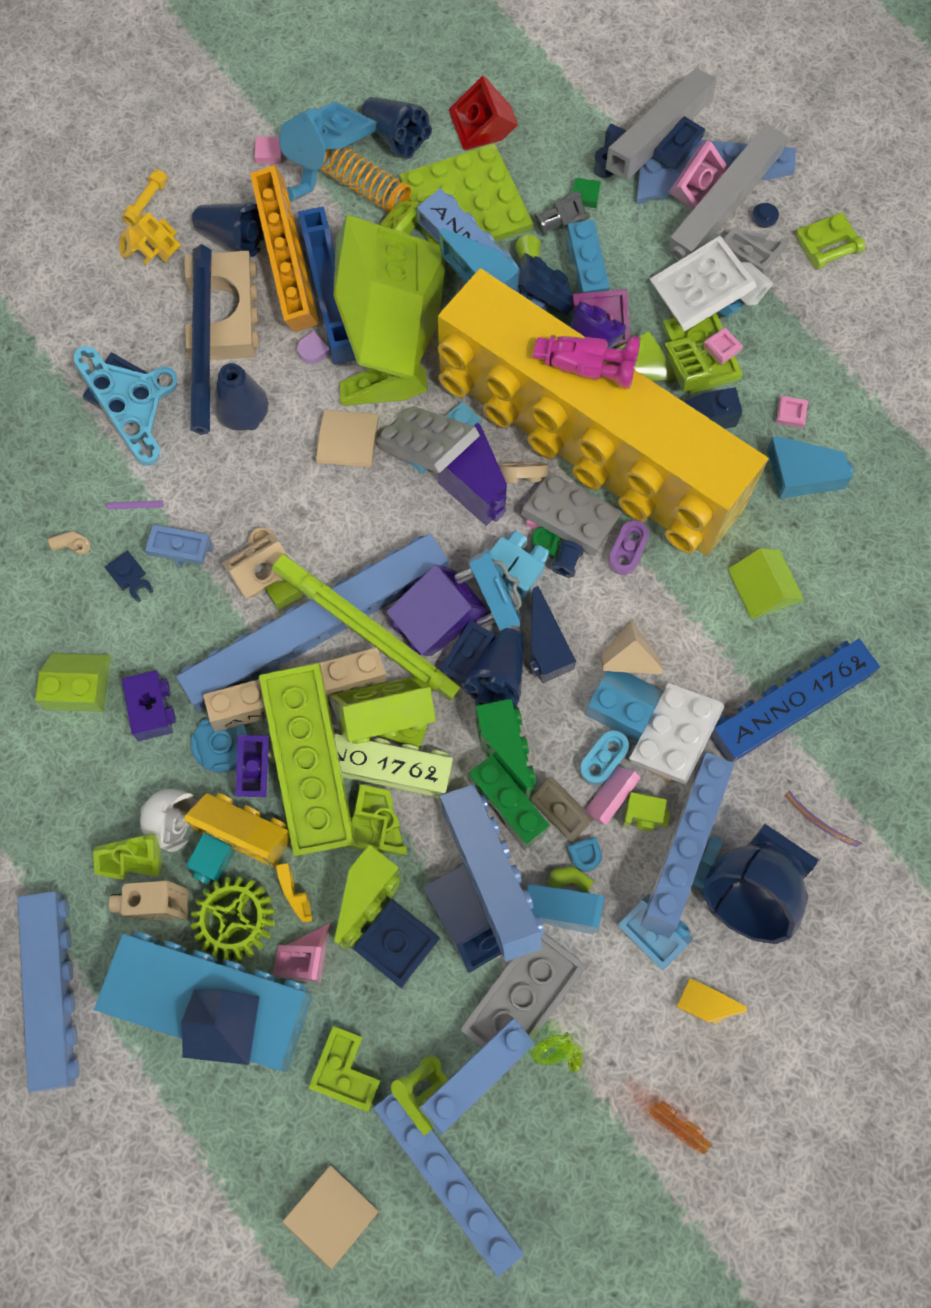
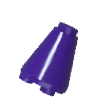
[570,301,627,348]

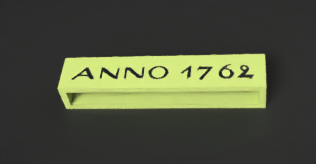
[268,734,453,798]

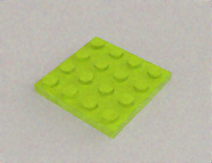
[399,143,533,245]

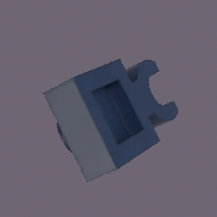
[105,550,154,602]

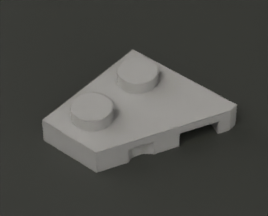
[723,228,789,274]

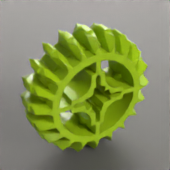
[191,876,276,962]

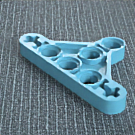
[74,346,177,466]

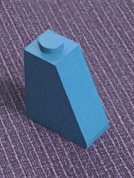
[767,436,853,499]
[527,884,605,935]

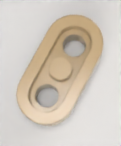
[498,462,548,483]

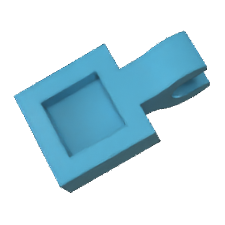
[692,836,723,891]

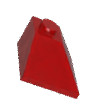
[448,75,518,150]

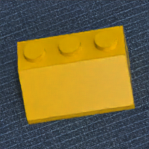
[183,793,290,869]

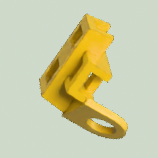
[119,212,181,265]

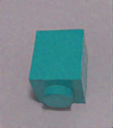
[186,833,235,885]

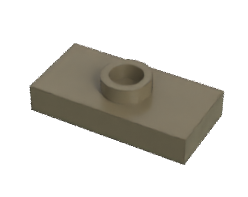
[529,776,594,842]

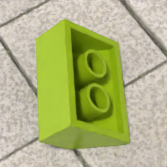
[329,676,436,744]

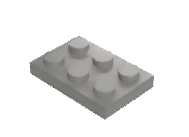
[521,472,622,556]

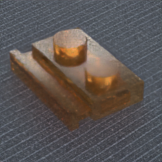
[643,1100,712,1155]

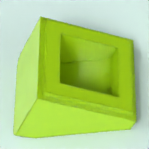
[265,579,303,611]

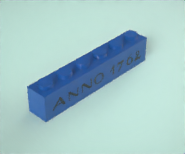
[710,638,881,763]

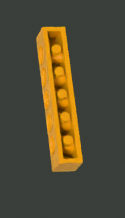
[250,165,319,332]

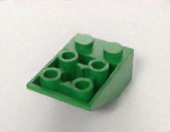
[475,699,536,799]

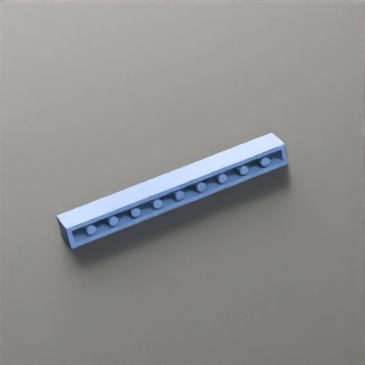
[176,533,449,713]

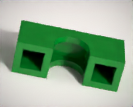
[468,755,550,851]

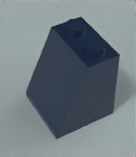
[422,863,502,973]

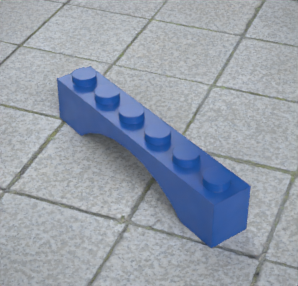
[298,206,356,365]

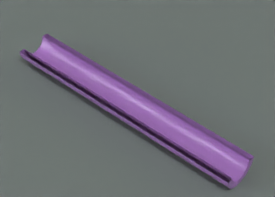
[107,500,163,509]

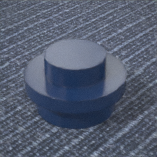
[752,203,779,228]

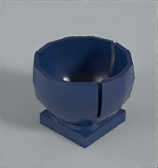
[703,823,819,944]

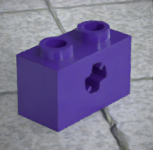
[122,670,176,742]
[235,735,269,797]

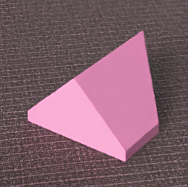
[273,922,331,983]

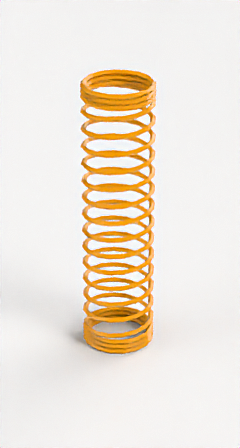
[319,146,411,213]

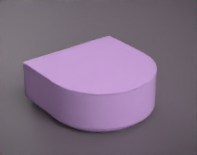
[297,331,331,364]

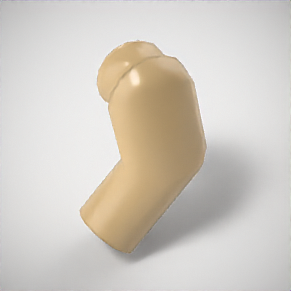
[48,531,90,555]

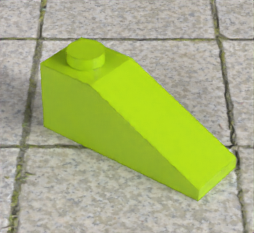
[339,362,428,406]

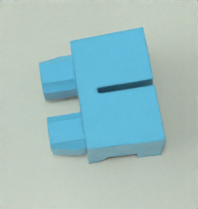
[491,530,549,601]

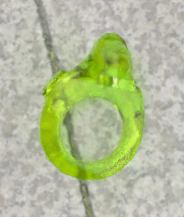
[531,1032,584,1073]

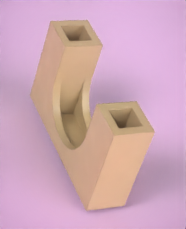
[185,251,260,362]

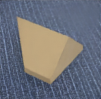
[602,620,663,674]

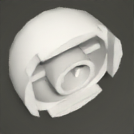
[140,788,198,852]

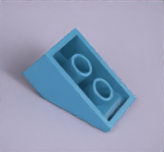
[439,228,519,292]

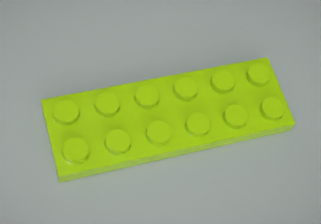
[259,663,356,856]

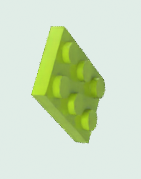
[662,313,743,394]

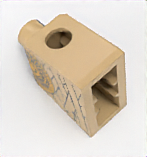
[109,881,189,921]

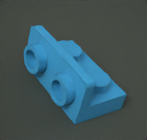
[618,894,693,971]

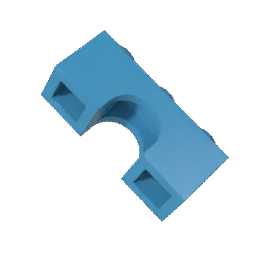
[566,220,610,294]

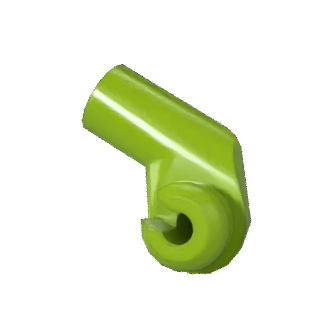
[547,866,595,893]

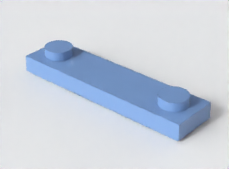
[419,1018,535,1134]

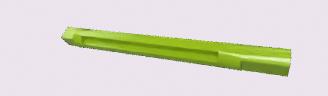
[271,553,460,701]

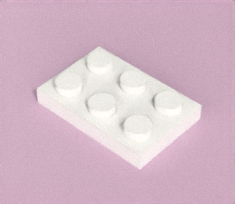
[630,683,724,785]

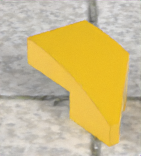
[276,863,313,923]

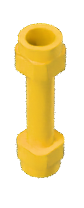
[122,169,168,226]

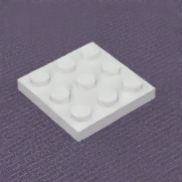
[650,236,757,332]

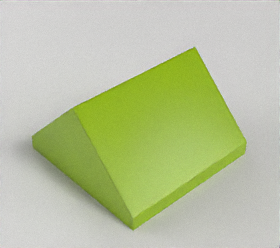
[728,548,804,620]

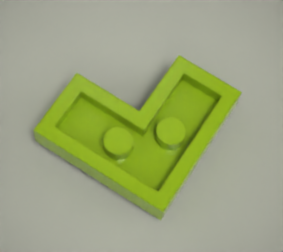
[308,1026,381,1113]

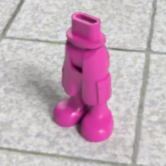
[533,335,641,389]

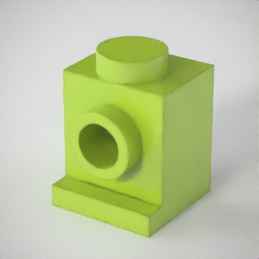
[622,792,670,832]

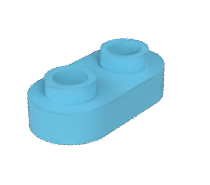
[580,730,629,785]

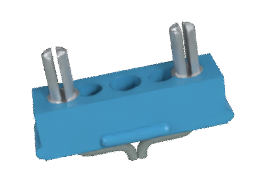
[455,548,522,631]

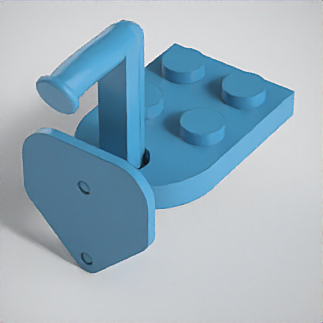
[279,101,377,203]

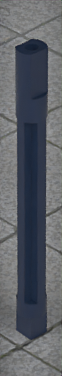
[190,244,212,435]

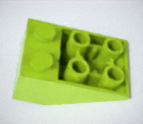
[334,844,402,950]

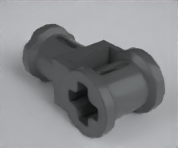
[534,191,591,236]

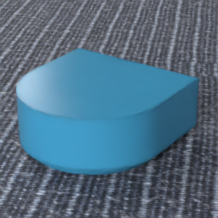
[567,836,602,872]

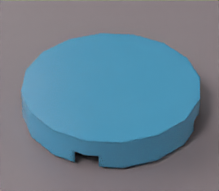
[191,717,250,773]

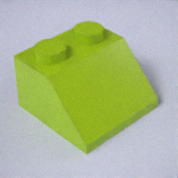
[35,653,111,712]

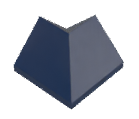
[181,989,260,1065]

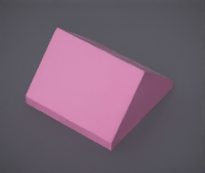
[668,140,728,210]

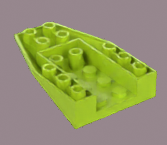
[333,214,446,380]

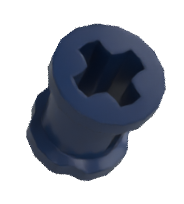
[551,540,584,578]

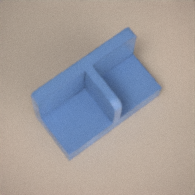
[145,525,214,567]

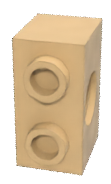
[222,533,287,599]

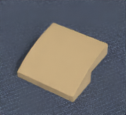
[316,410,379,468]
[282,1165,379,1270]

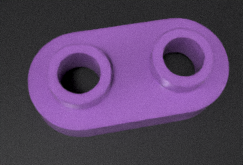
[609,520,649,575]

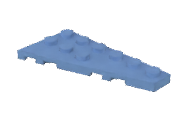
[637,140,796,204]

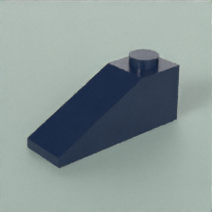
[683,387,742,429]
[528,586,576,683]

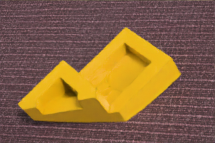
[677,978,748,1024]

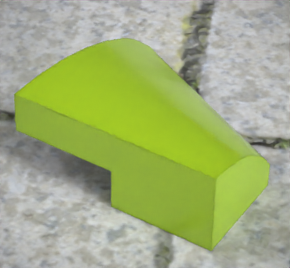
[617,331,676,383]
[346,784,407,856]
[93,834,162,880]

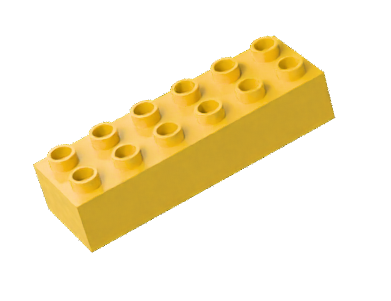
[438,268,769,557]

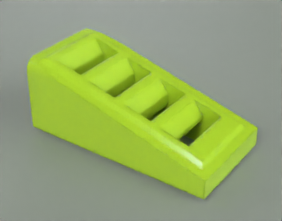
[664,337,711,392]

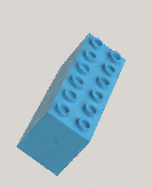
[94,931,313,1072]

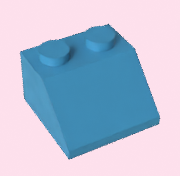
[585,671,664,742]

